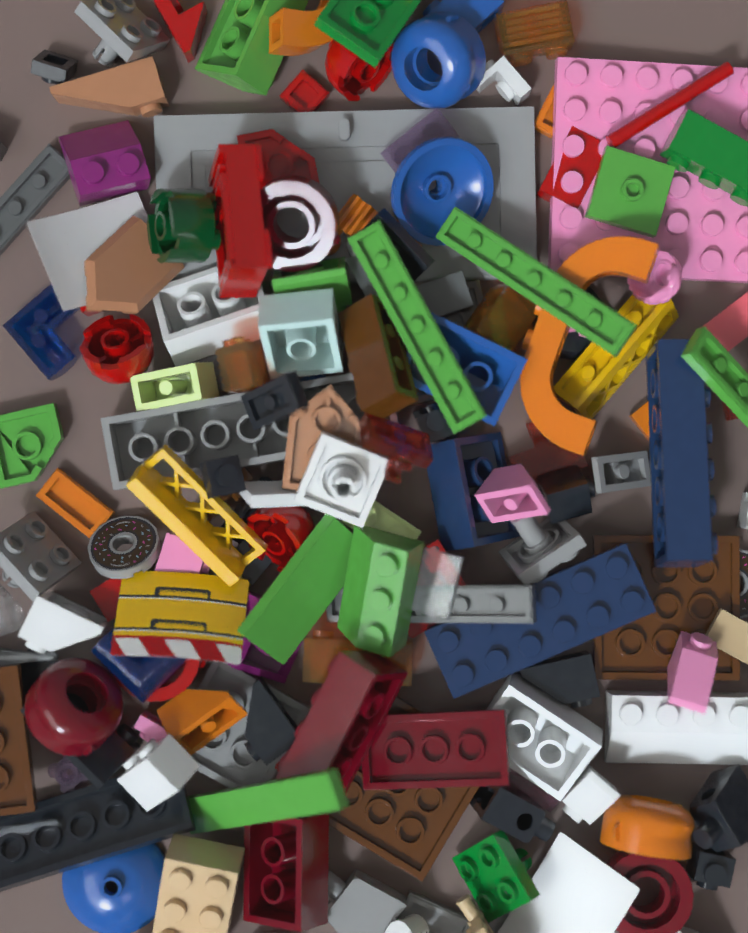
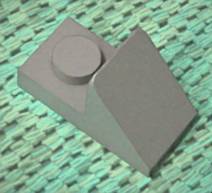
[591,450,651,494]

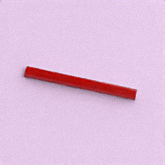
[606,61,734,148]

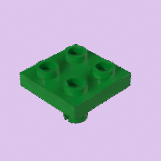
[452,830,540,923]

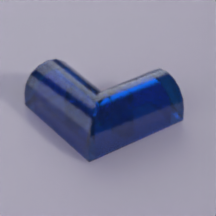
[2,284,80,381]
[91,628,188,704]

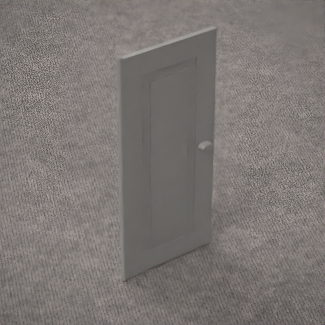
[154,106,537,286]

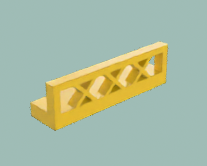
[554,294,679,419]
[126,444,268,587]

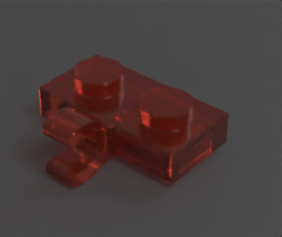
[359,412,434,484]
[508,421,588,485]

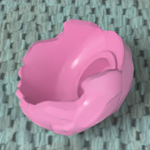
[627,251,682,305]

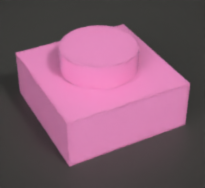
[133,710,167,743]

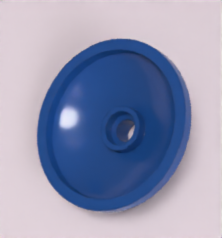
[391,137,494,246]
[62,843,165,933]

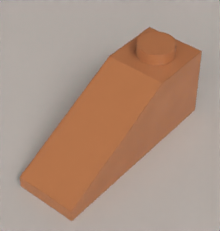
[49,56,170,117]

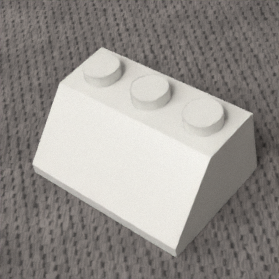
[153,266,266,367]
[486,672,603,801]

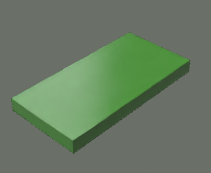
[237,514,353,665]

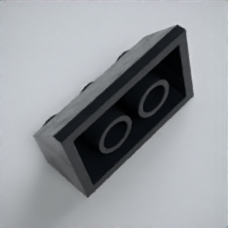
[20,693,141,790]

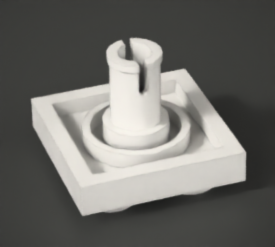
[294,431,391,528]

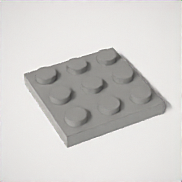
[191,661,310,788]

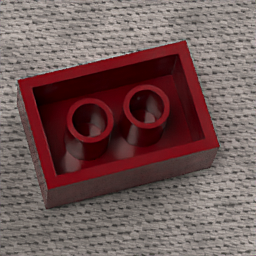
[243,812,329,932]

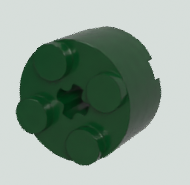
[147,189,221,263]

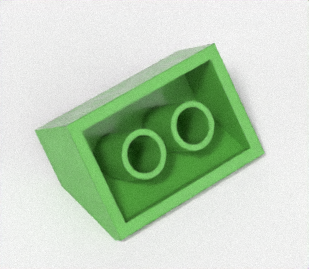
[195,0,309,95]
[337,525,424,657]

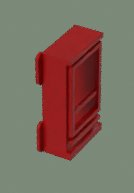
[208,143,273,298]

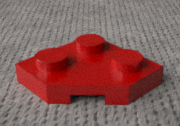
[237,129,320,190]

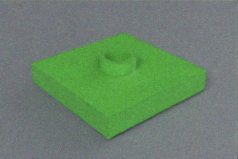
[585,146,676,238]

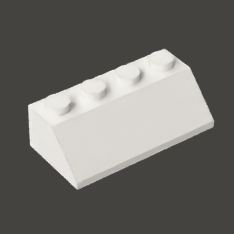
[605,690,748,765]

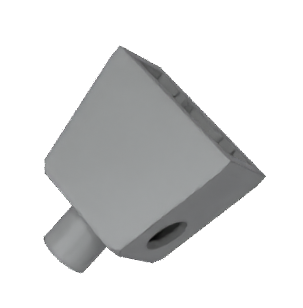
[328,869,407,933]

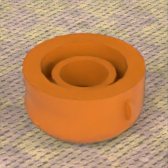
[600,795,696,860]

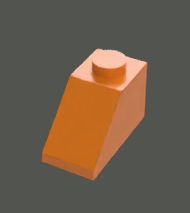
[156,689,248,756]

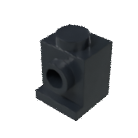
[413,402,460,445]
[685,842,736,891]

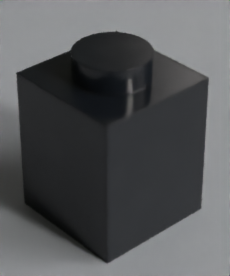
[536,465,595,524]

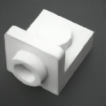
[477,56,532,106]

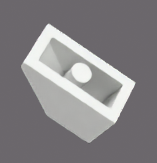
[562,764,620,825]

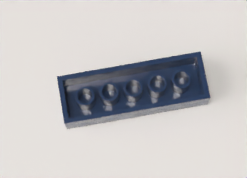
[645,339,718,568]
[424,542,656,699]

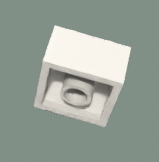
[18,592,115,654]

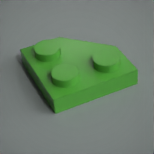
[0,403,64,489]

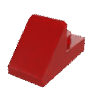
[153,0,208,63]

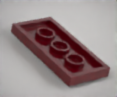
[362,709,511,790]

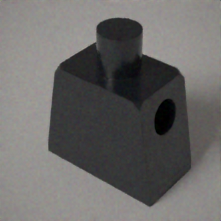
[689,764,748,852]
[470,784,556,843]

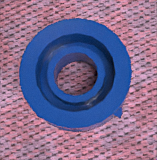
[391,11,486,109]

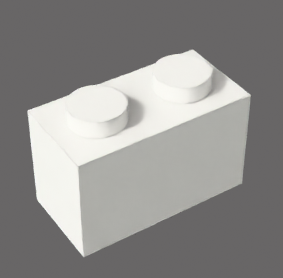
[117,734,200,812]

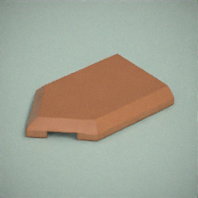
[84,216,184,314]
[282,384,363,490]

